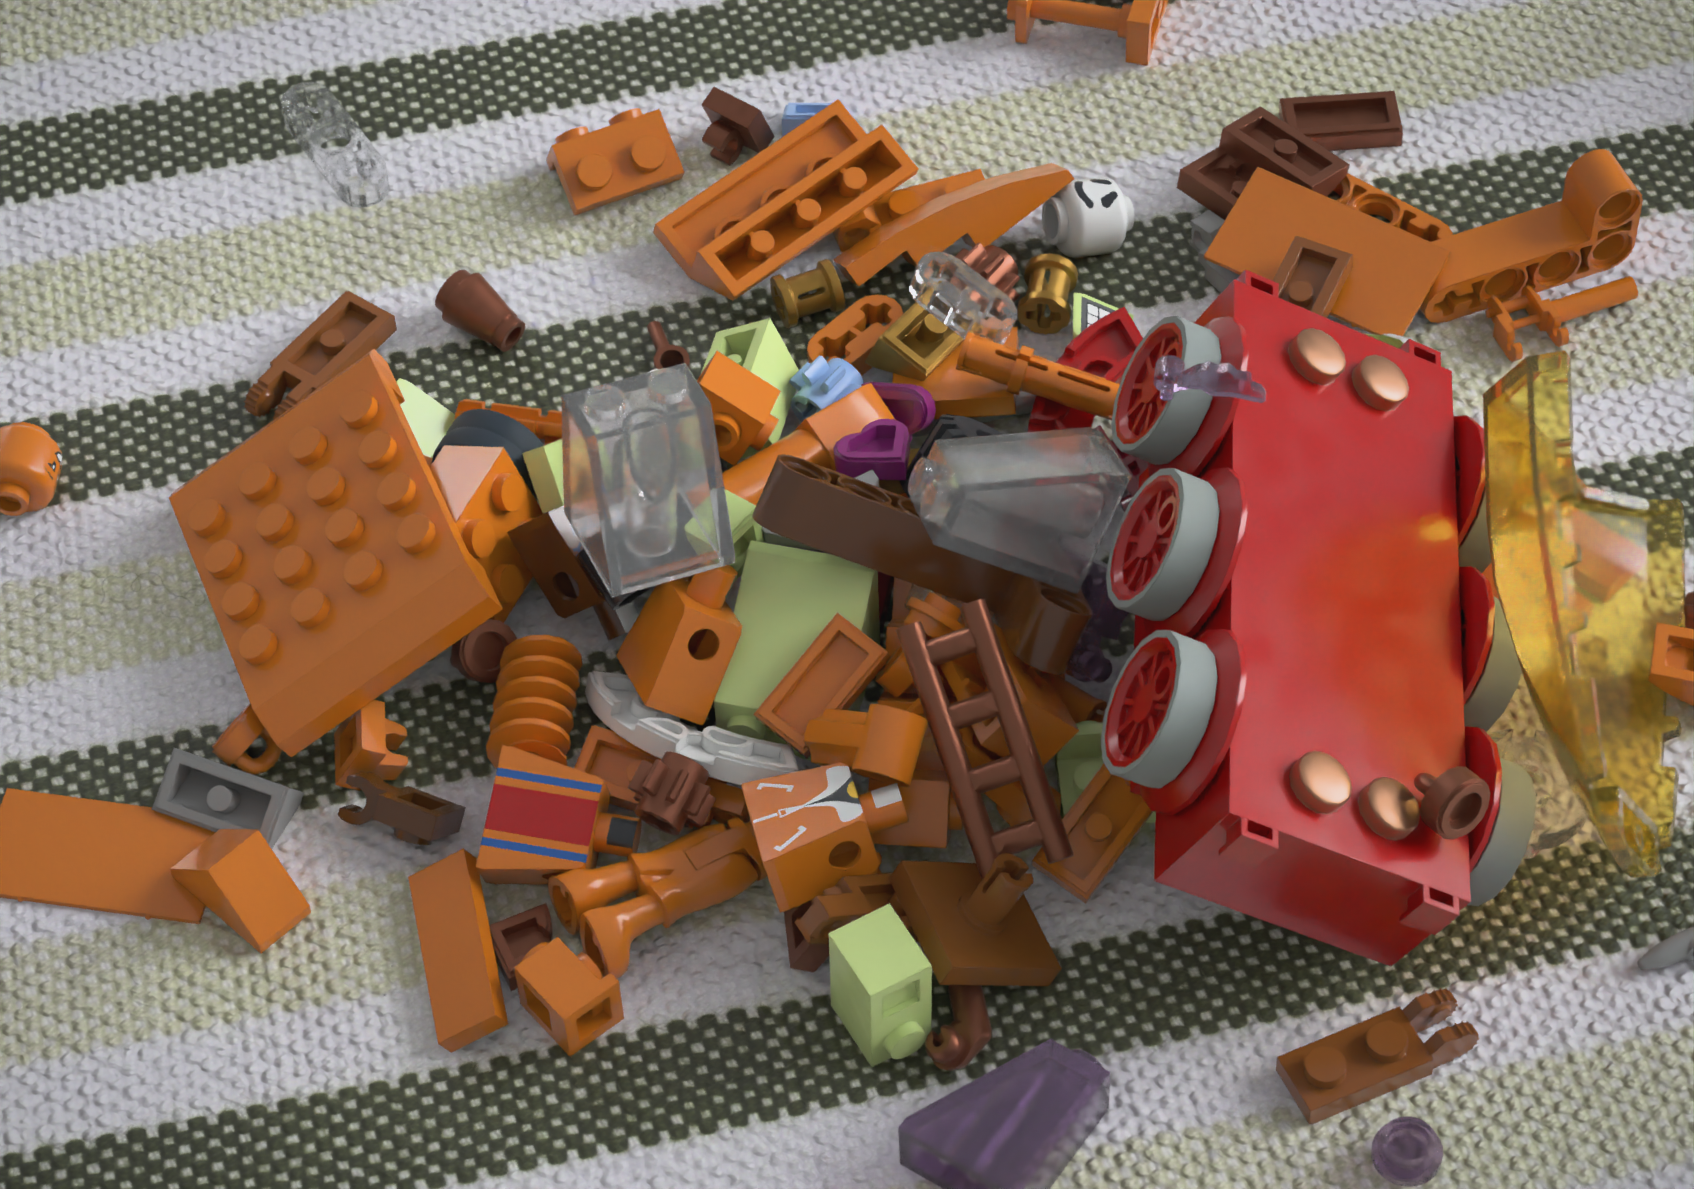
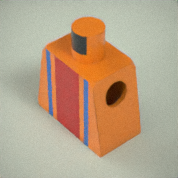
[476,745,642,884]

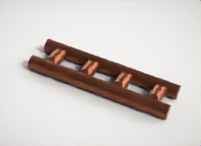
[896,599,1074,879]

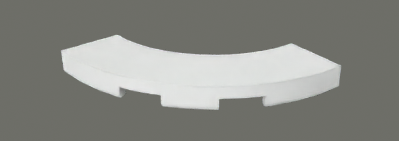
[585,671,799,785]

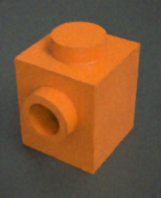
[671,351,781,466]

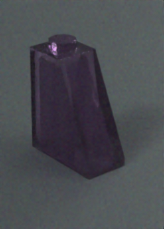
[898,1039,1110,1189]

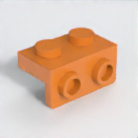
[546,108,685,216]

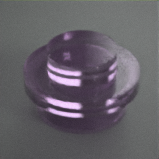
[1371,1116,1443,1187]

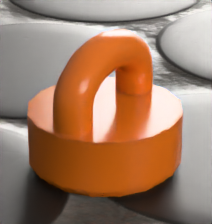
[212,704,282,775]

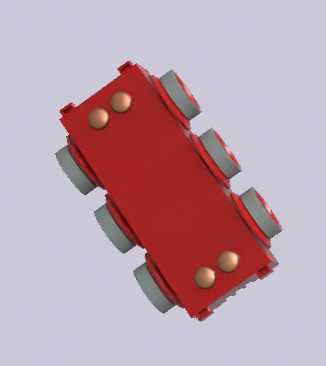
[1101,269,1536,967]

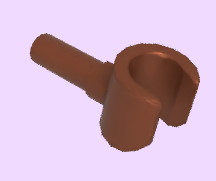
[647,321,690,375]

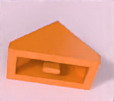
[170,829,311,954]

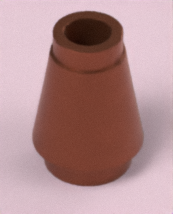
[435,269,525,351]

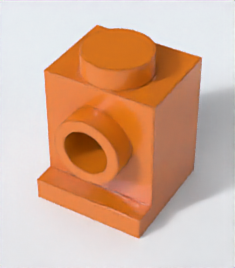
[514,937,624,1057]

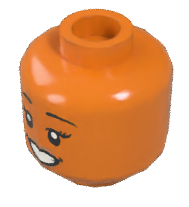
[0,422,62,516]

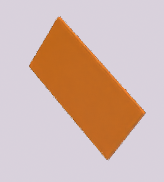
[1204,167,1451,336]
[0,788,216,924]

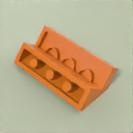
[653,99,918,301]

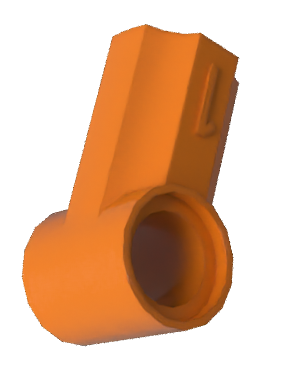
[803,704,928,787]

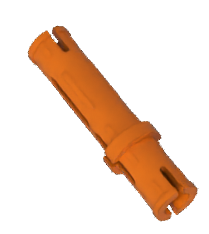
[956,332,1120,421]

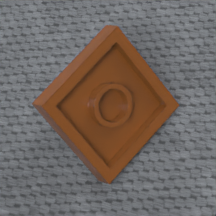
[889,853,1062,986]

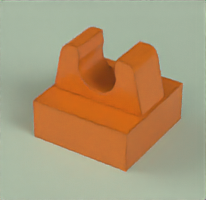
[334,700,408,791]

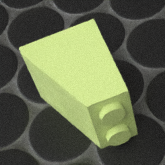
[714,541,880,761]

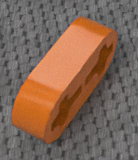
[807,294,903,376]

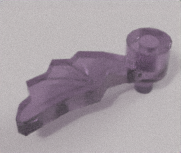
[1153,355,1267,403]

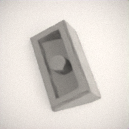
[152,748,304,849]

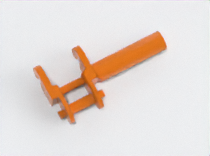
[1485,276,1638,362]

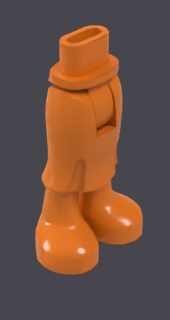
[548,817,767,979]

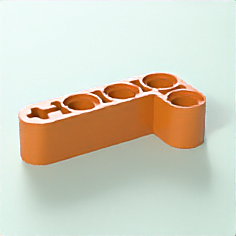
[1420,149,1643,323]

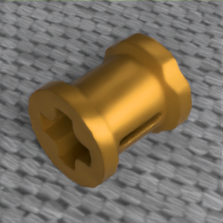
[1017,253,1078,334]
[770,259,845,329]

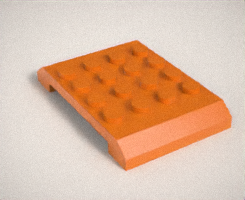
[169,349,503,758]

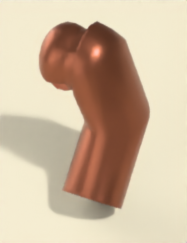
[925,985,992,1071]

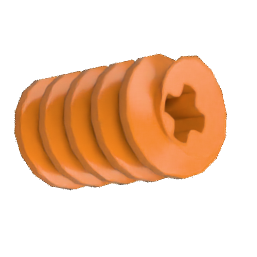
[486,634,583,769]

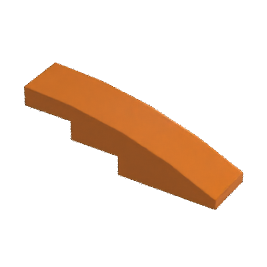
[832,163,1074,286]

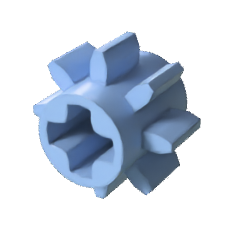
[789,356,864,422]

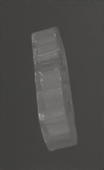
[281,82,390,208]

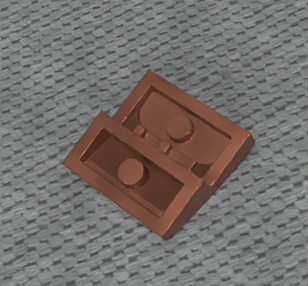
[1176,106,1350,220]

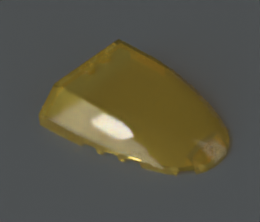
[1483,350,1685,878]

